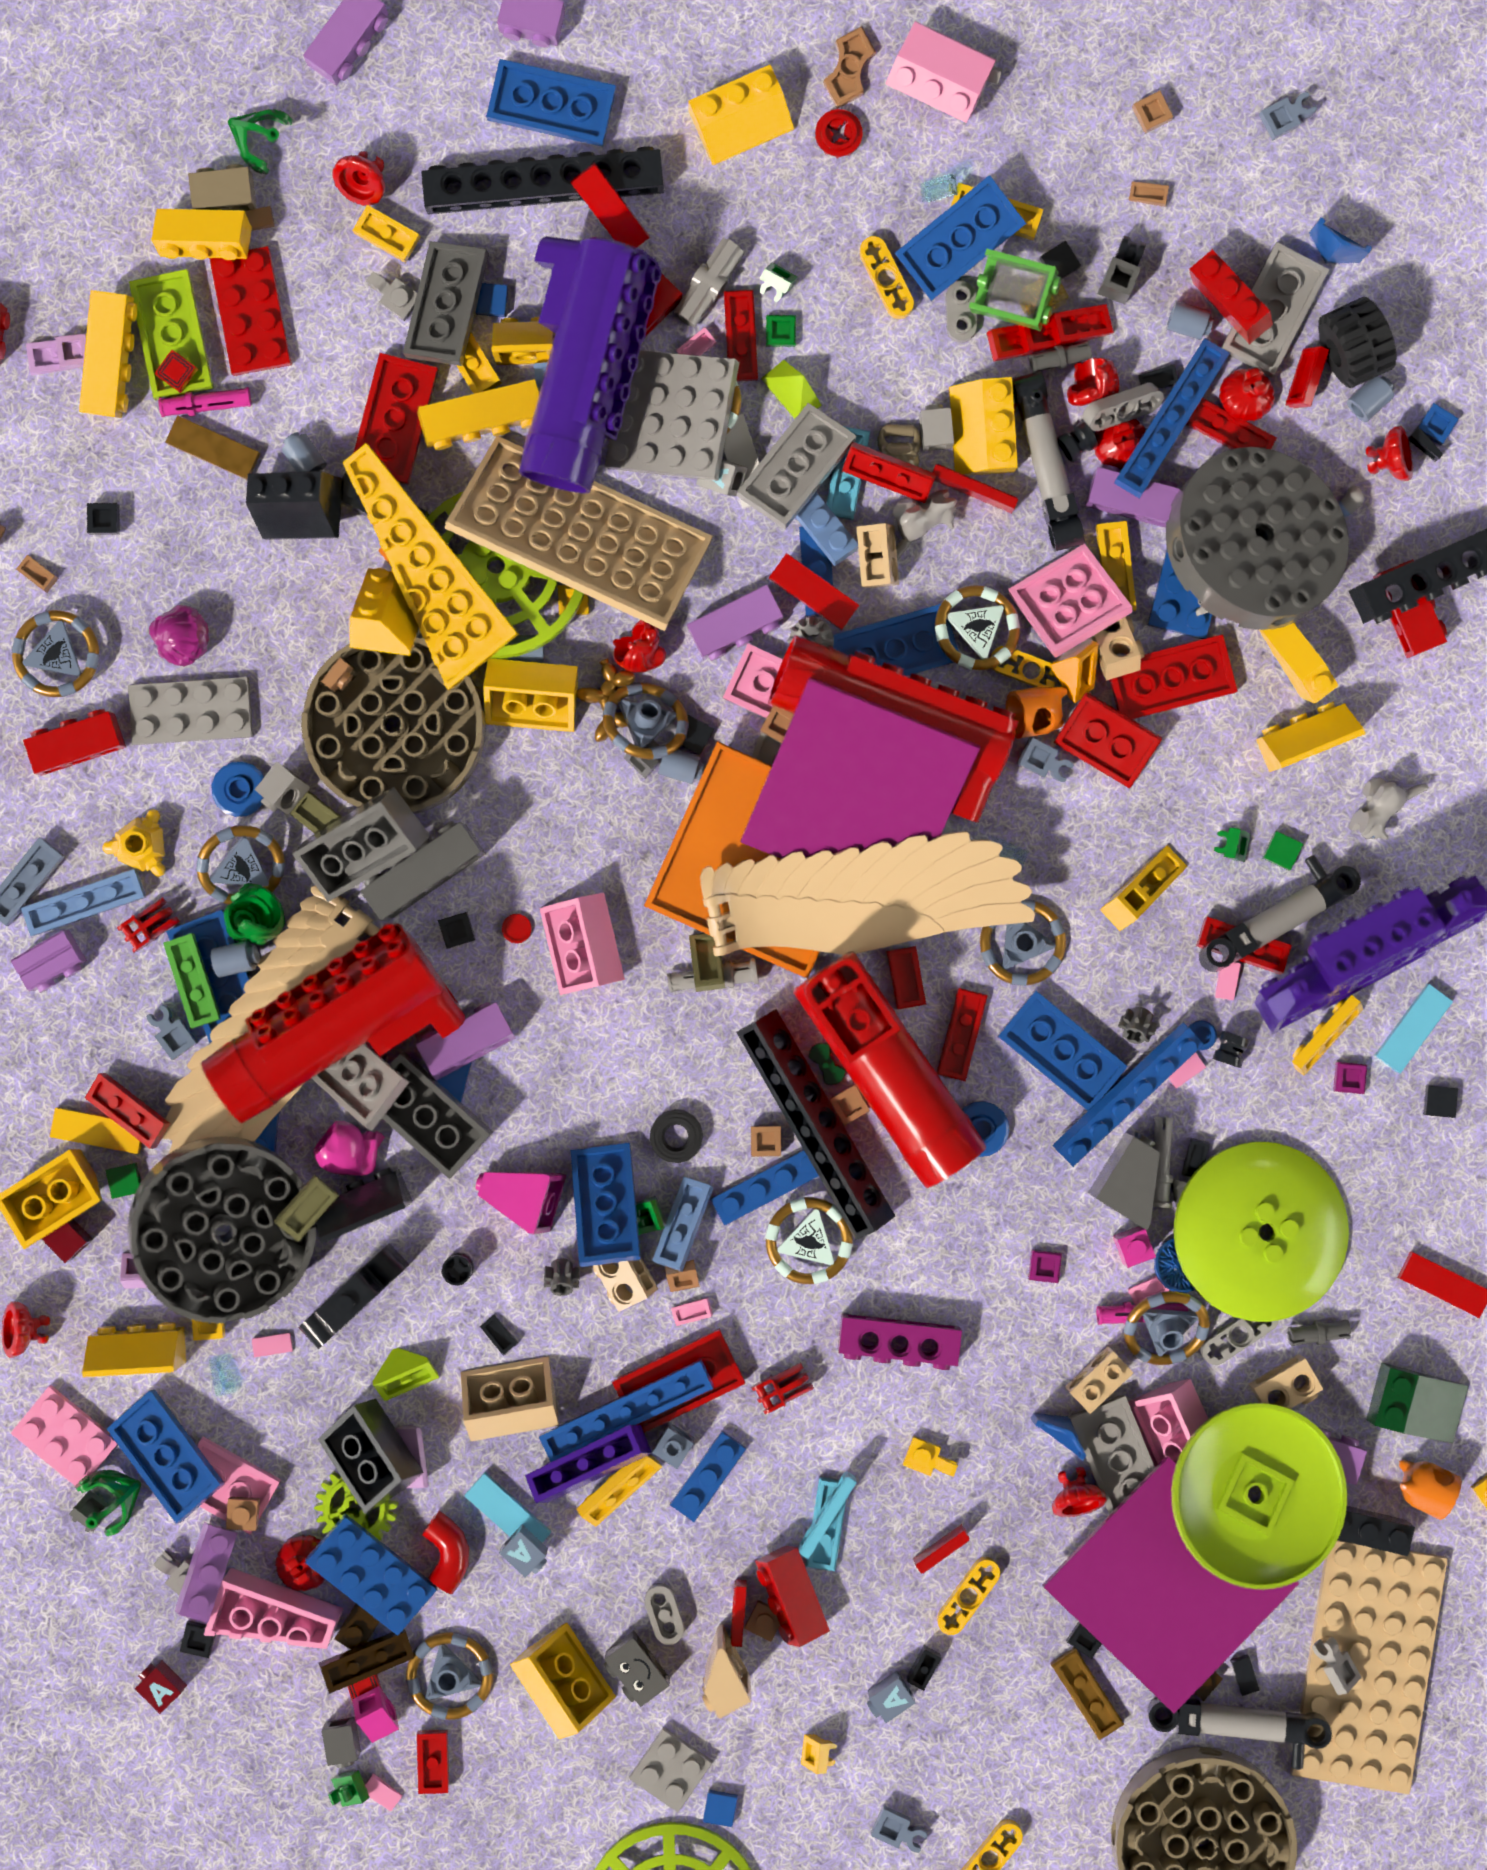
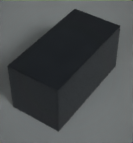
[906,1645,941,1691]

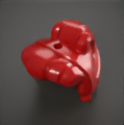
[1067,357,1119,406]
[613,620,666,672]

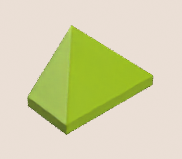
[761,360,822,419]
[372,1348,439,1401]

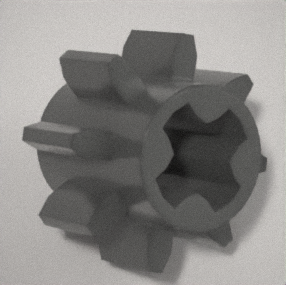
[1118,1007,1158,1044]
[544,1258,580,1296]

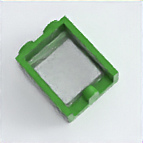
[969,248,1061,331]

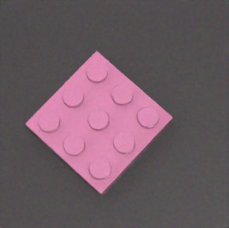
[1008,543,1133,658]

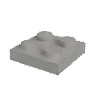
[629,1727,712,1813]

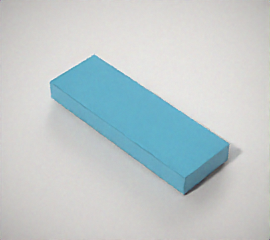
[826,426,870,520]
[1374,984,1453,1074]
[798,1471,857,1559]
[464,1472,551,1543]
[805,1477,846,1571]

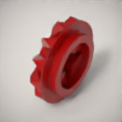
[815,109,863,159]

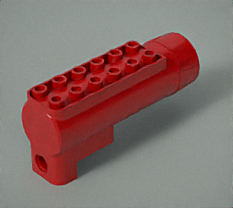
[768,635,1019,823]
[201,923,465,1123]
[793,951,987,1188]

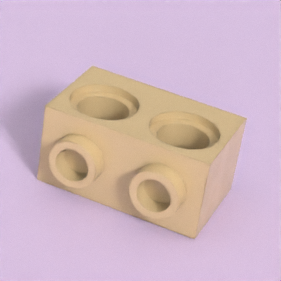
[857,523,899,588]
[1090,616,1144,681]
[593,1257,658,1312]
[1065,1346,1134,1414]
[1249,1354,1324,1410]

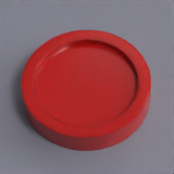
[502,914,532,943]

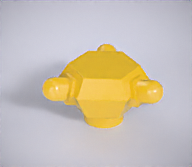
[102,809,166,877]

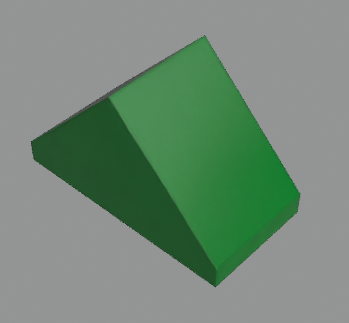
[636,1196,665,1235]

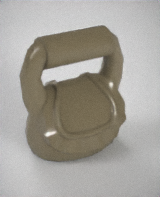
[877,424,921,467]

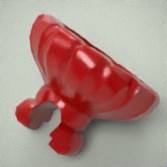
[332,151,385,206]
[1219,368,1275,421]
[1094,418,1146,470]
[1365,426,1414,481]
[1,1301,51,1358]
[1052,1467,1107,1517]
[275,1534,325,1591]

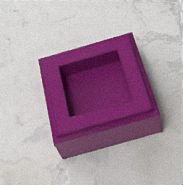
[1333,1062,1367,1094]
[1028,1249,1062,1283]

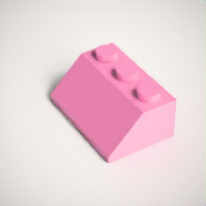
[886,21,996,123]
[539,892,625,995]
[1128,1379,1208,1467]

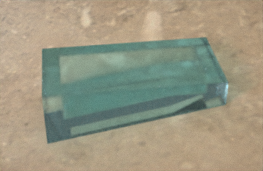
[920,174,958,203]
[992,837,1029,867]
[209,1356,236,1397]

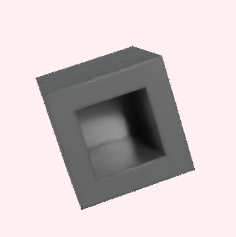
[1097,257,1141,305]
[321,1717,361,1768]

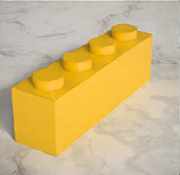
[79,290,137,418]
[417,379,539,450]

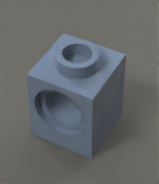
[652,1422,694,1469]

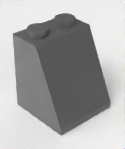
[1088,1131,1160,1230]

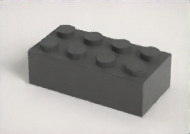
[292,787,430,902]
[360,821,486,921]
[382,1052,493,1179]

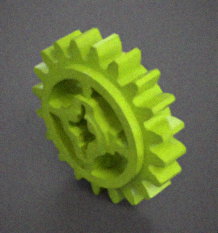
[314,1471,399,1540]

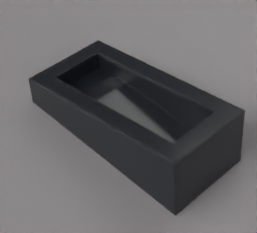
[1138,364,1178,389]
[1408,426,1443,462]
[1181,1138,1210,1177]
[480,1315,519,1356]
[1230,1654,1260,1696]

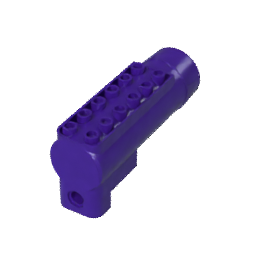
[519,236,662,494]

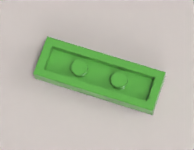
[163,933,222,1029]

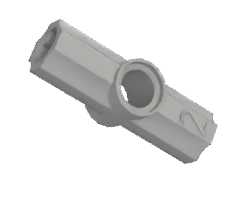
[674,238,744,328]

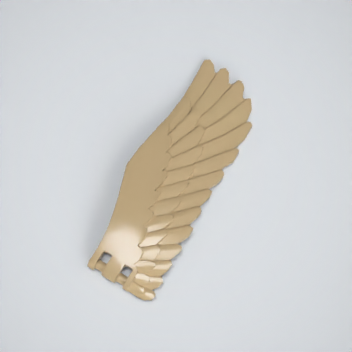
[700,831,1036,956]
[162,885,380,1153]

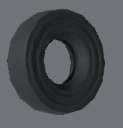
[650,1109,703,1163]

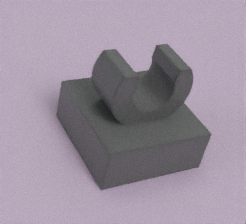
[624,740,660,778]
[69,1490,109,1532]

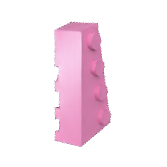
[204,1568,343,1649]

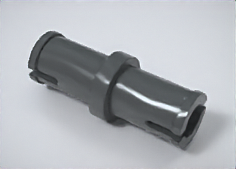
[1029,341,1092,373]
[1287,1320,1351,1346]

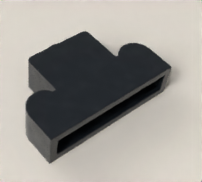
[298,1243,409,1349]

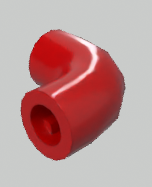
[422,1510,469,1595]

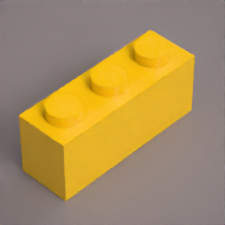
[151,208,252,260]

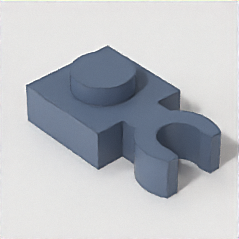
[1259,92,1317,141]
[1016,737,1074,782]
[146,1005,198,1060]
[871,1805,928,1853]

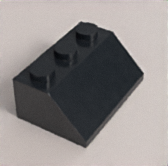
[246,471,343,540]
[316,1167,413,1243]
[318,1398,424,1514]

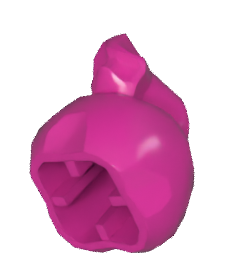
[313,1121,385,1176]

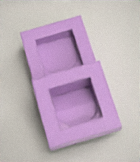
[26,334,86,376]

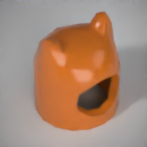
[1005,686,1067,739]
[1399,1460,1462,1520]

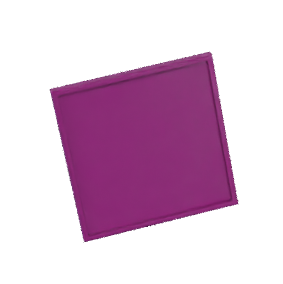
[740,677,980,859]
[1042,1455,1300,1713]

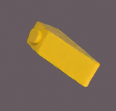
[1259,623,1339,703]
[1100,845,1188,931]

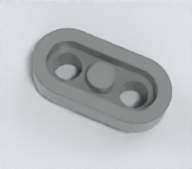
[945,281,977,343]
[645,1583,684,1645]

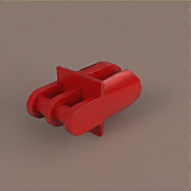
[117,897,180,953]
[751,1362,814,1414]

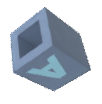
[499,1524,548,1578]
[867,1671,916,1723]

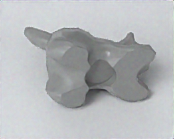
[893,490,957,561]
[1349,777,1429,840]

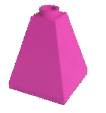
[475,1172,567,1235]

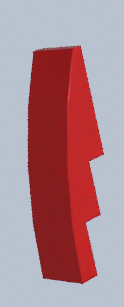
[986,304,1114,362]

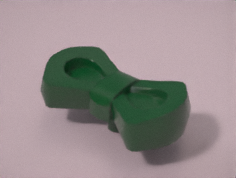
[808,1042,846,1085]

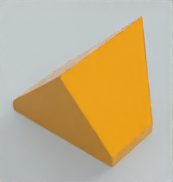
[1050,638,1099,703]

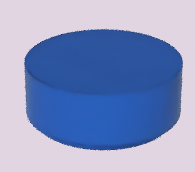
[1188,1020,1217,1050]

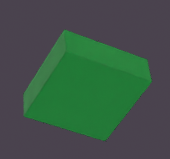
[766,315,796,347]
[1262,831,1303,871]
[105,1162,141,1199]

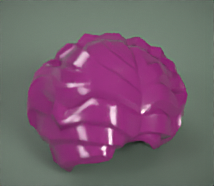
[149,605,209,667]

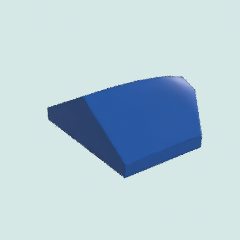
[1309,217,1372,263]
[1030,1413,1087,1460]

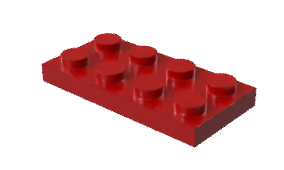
[209,246,292,376]
[353,353,439,485]
[1110,634,1238,719]
[612,1328,746,1433]

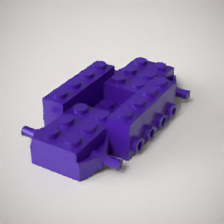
[1254,875,1487,1034]

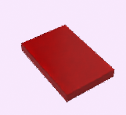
[1054,691,1162,789]

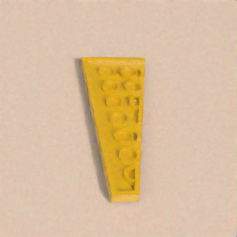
[343,443,519,690]

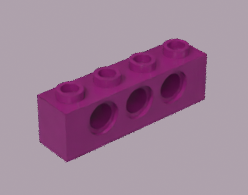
[838,1313,962,1370]

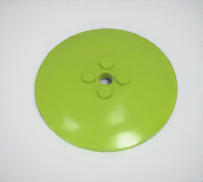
[1174,1142,1349,1322]
[1172,1403,1347,1589]

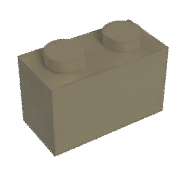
[188,164,257,211]

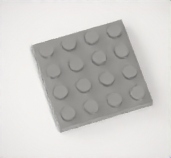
[605,351,739,481]

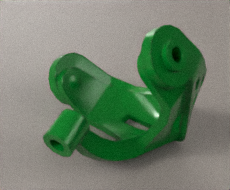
[228,109,293,175]
[75,1470,141,1537]

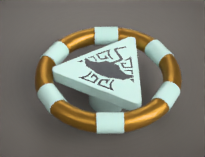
[935,585,1021,670]
[765,1197,853,1285]

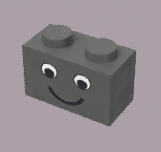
[604,1631,670,1707]

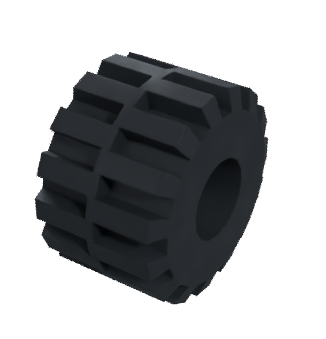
[1318,296,1397,388]

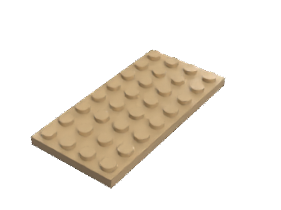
[445,436,713,631]
[1290,1540,1448,1795]

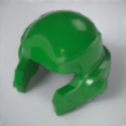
[224,883,285,945]

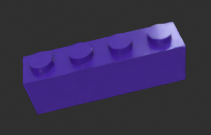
[525,1425,652,1503]

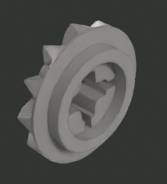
[787,617,834,647]

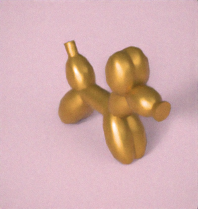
[576,658,635,742]

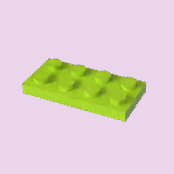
[128,269,214,400]

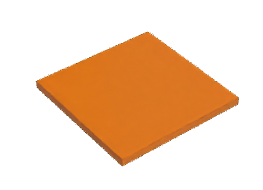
[644,741,820,979]

